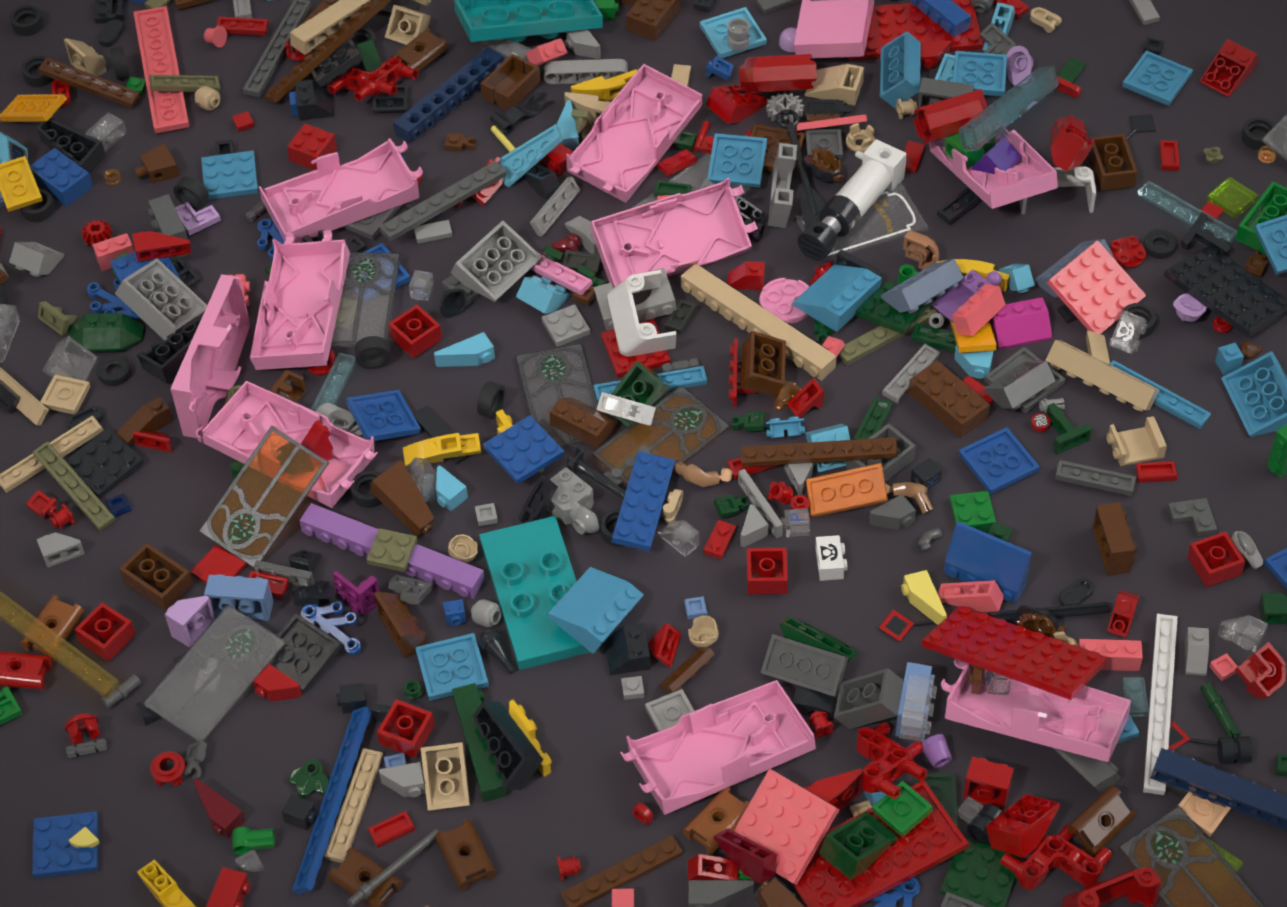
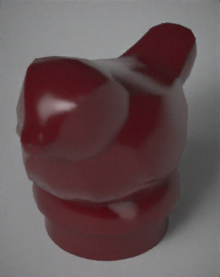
[551,233,582,255]

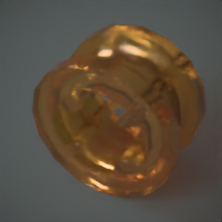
[104,169,121,186]

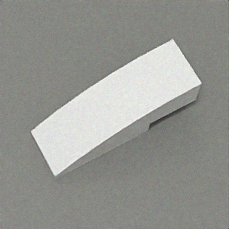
[597,392,656,426]

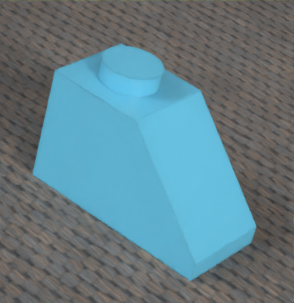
[998,264,1035,293]
[954,345,993,379]
[436,465,468,511]

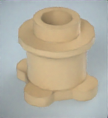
[895,98,917,119]

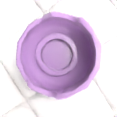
[779,27,797,52]

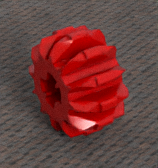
[82,219,113,248]

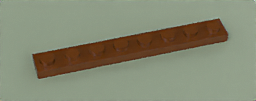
[741,437,897,467]

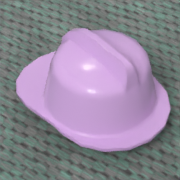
[1006,46,1033,86]
[1173,293,1207,322]

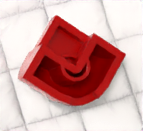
[1235,642,1286,699]

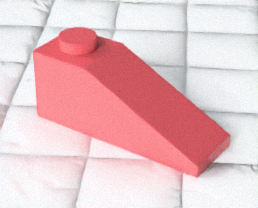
[938,580,1004,612]

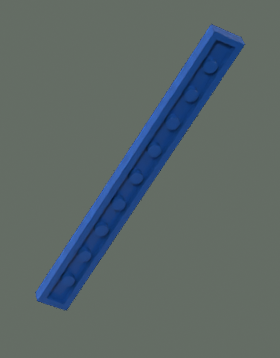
[292,706,371,895]

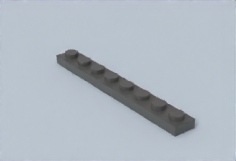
[243,0,311,97]
[379,161,506,242]

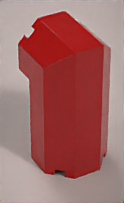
[739,54,817,92]
[914,89,993,144]
[1050,115,1095,171]

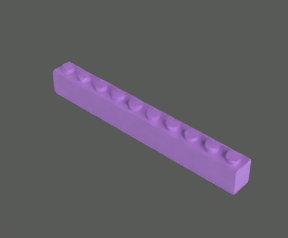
[299,503,485,599]

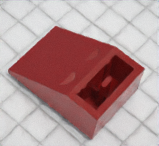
[1199,39,1259,98]
[706,84,768,124]
[986,794,1060,858]

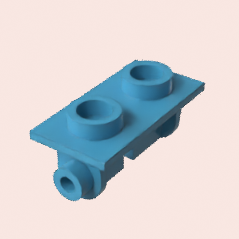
[765,416,805,439]

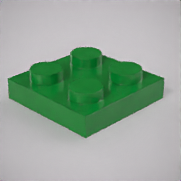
[949,491,996,527]
[872,781,933,837]

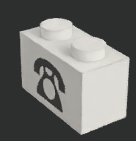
[815,535,847,581]

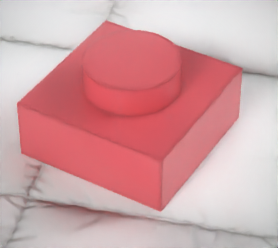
[822,336,845,357]
[1209,653,1238,681]

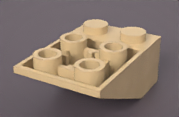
[805,64,864,106]

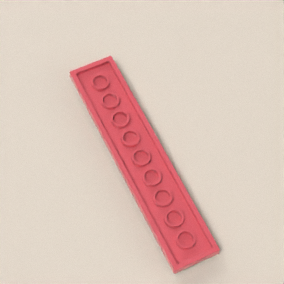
[133,6,189,133]

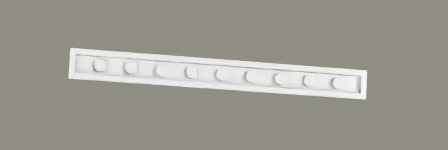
[1143,614,1178,795]

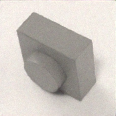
[475,503,498,526]
[621,676,644,700]

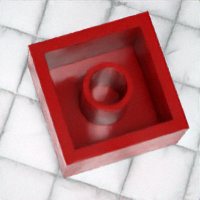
[287,124,337,170]
[388,305,442,359]
[1187,531,1245,587]
[747,548,788,595]
[74,602,136,662]
[377,699,435,758]
[963,757,1014,811]

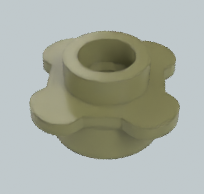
[1203,147,1223,164]

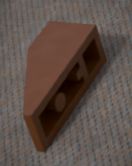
[115,396,173,446]

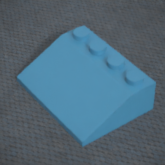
[792,265,882,332]
[1221,351,1287,437]
[546,567,644,654]

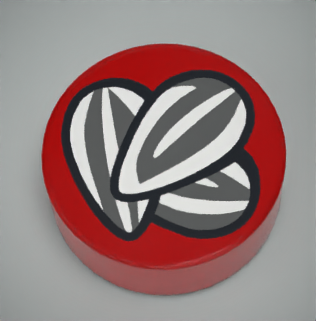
[1031,413,1051,432]

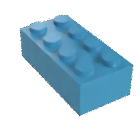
[880,31,920,108]

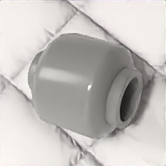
[471,599,502,628]

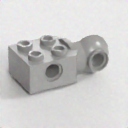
[546,467,599,534]

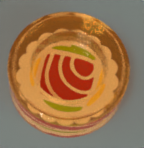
[1258,146,1277,163]

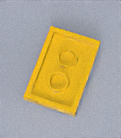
[0,156,43,212]

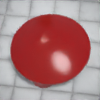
[1110,236,1146,267]

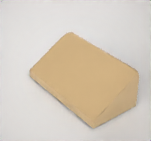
[1086,331,1110,364]

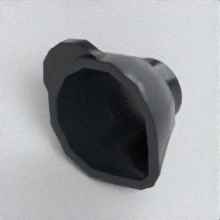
[439,289,467,318]

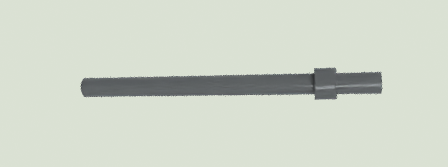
[347,829,439,907]

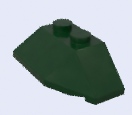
[69,313,145,352]
[779,616,859,663]

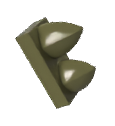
[571,109,596,142]
[38,301,77,336]

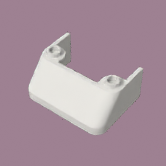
[1020,167,1096,214]
[607,270,676,357]

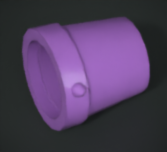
[921,734,952,768]

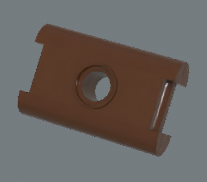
[391,28,449,72]
[1067,785,1136,857]
[435,820,497,891]
[328,847,404,907]

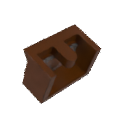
[269,370,306,403]

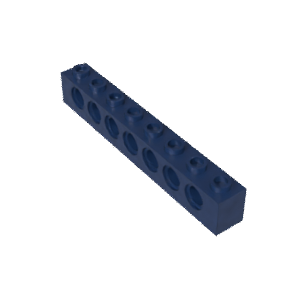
[393,47,504,144]

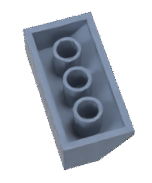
[1033,239,1114,297]
[881,259,963,313]

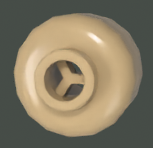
[195,86,220,111]

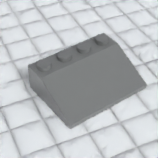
[451,220,542,302]
[115,258,207,340]

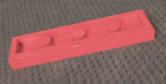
[797,115,867,131]

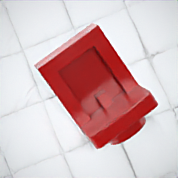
[26,490,57,520]

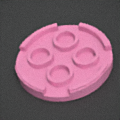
[759,278,809,324]

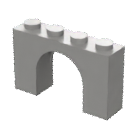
[768,143,797,228]
[594,268,677,331]

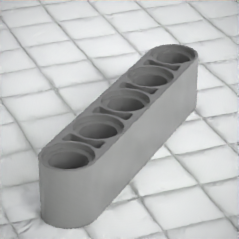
[544,59,628,84]

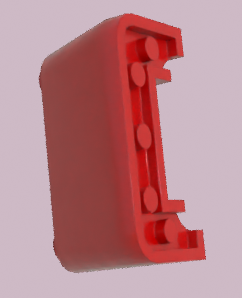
[1061,867,1162,907]

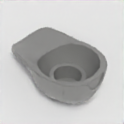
[315,403,355,431]
[1230,531,1263,569]

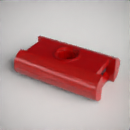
[0,651,52,690]

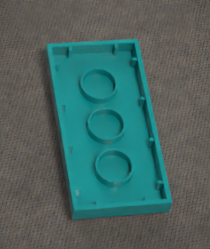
[454,0,603,42]
[479,516,590,670]

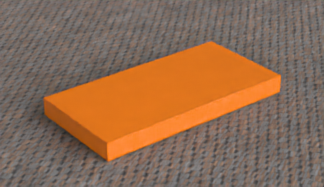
[806,463,888,518]

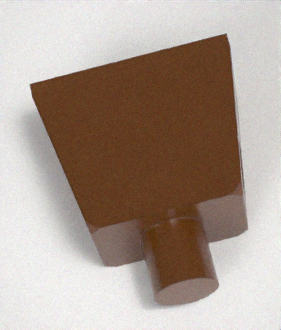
[134,143,180,183]

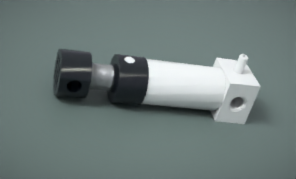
[797,139,907,261]

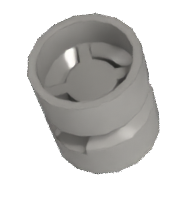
[727,18,750,51]

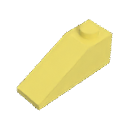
[901,570,947,625]

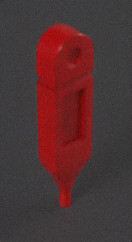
[1038,73,1082,98]

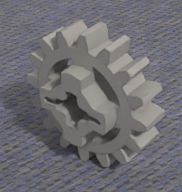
[766,92,804,124]

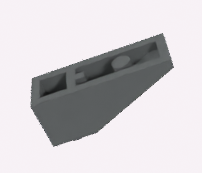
[689,880,754,907]

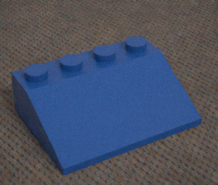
[944,522,1032,604]

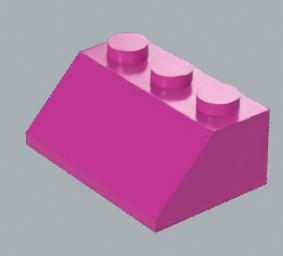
[989,297,1052,350]

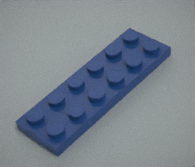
[612,451,675,552]

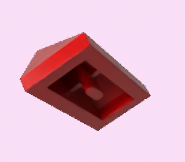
[133,431,173,453]
[647,623,681,667]

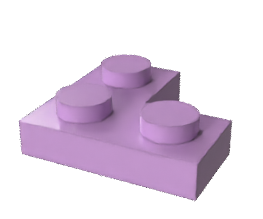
[175,202,221,236]

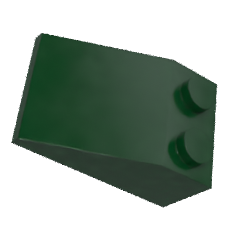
[611,361,671,429]
[819,811,898,880]

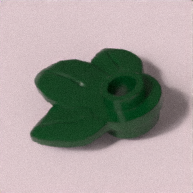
[288,759,329,799]

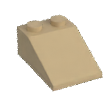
[421,742,470,811]

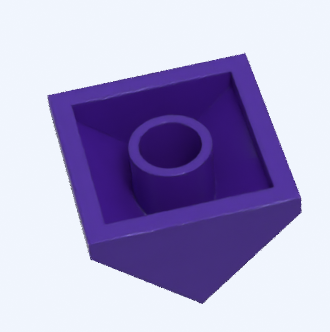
[972,137,1022,174]

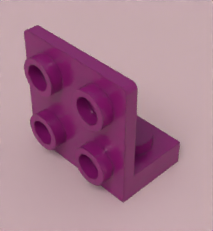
[333,571,380,617]

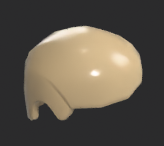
[448,534,478,563]
[688,616,719,648]

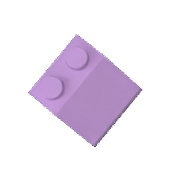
[165,596,216,648]

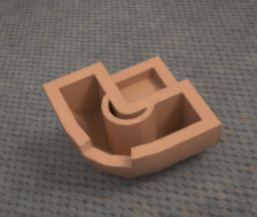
[903,230,939,270]

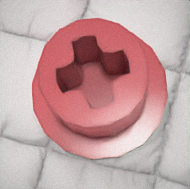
[204,26,227,48]

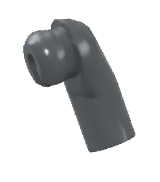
[918,528,942,551]

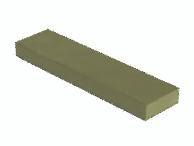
[149,75,220,92]

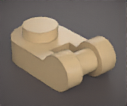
[1030,7,1062,33]
[663,489,683,524]

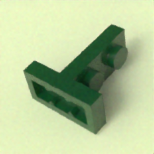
[1046,403,1092,455]

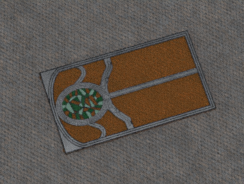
[592,385,730,486]
[199,425,329,569]
[1118,806,1265,907]

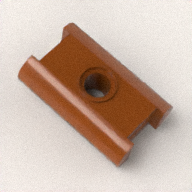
[20,595,85,660]
[683,787,749,855]

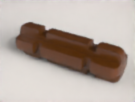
[806,114,840,122]

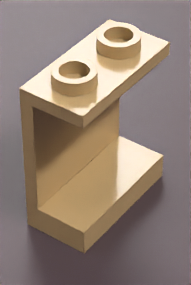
[1106,416,1167,466]

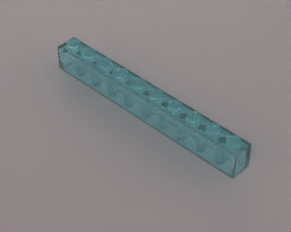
[959,66,1059,151]

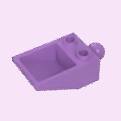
[932,269,1001,323]

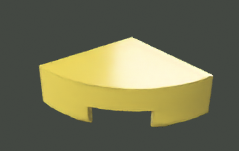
[69,827,100,848]

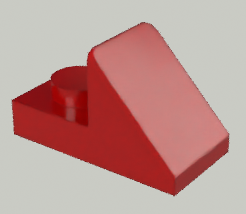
[787,378,825,418]

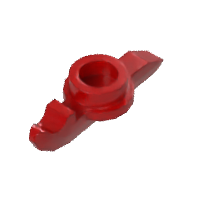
[810,261,832,285]

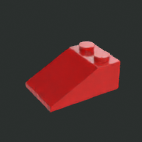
[804,768,864,814]

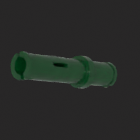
[1200,682,1241,740]

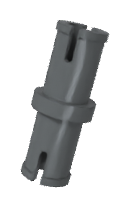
[101,674,141,709]

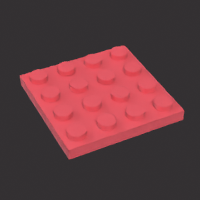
[1046,240,1146,334]
[734,768,839,885]

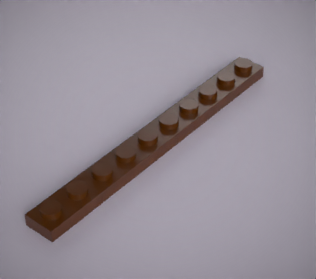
[264,0,391,103]

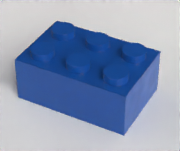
[29,148,93,207]

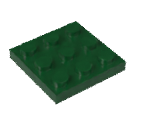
[856,281,933,334]
[940,838,1022,907]

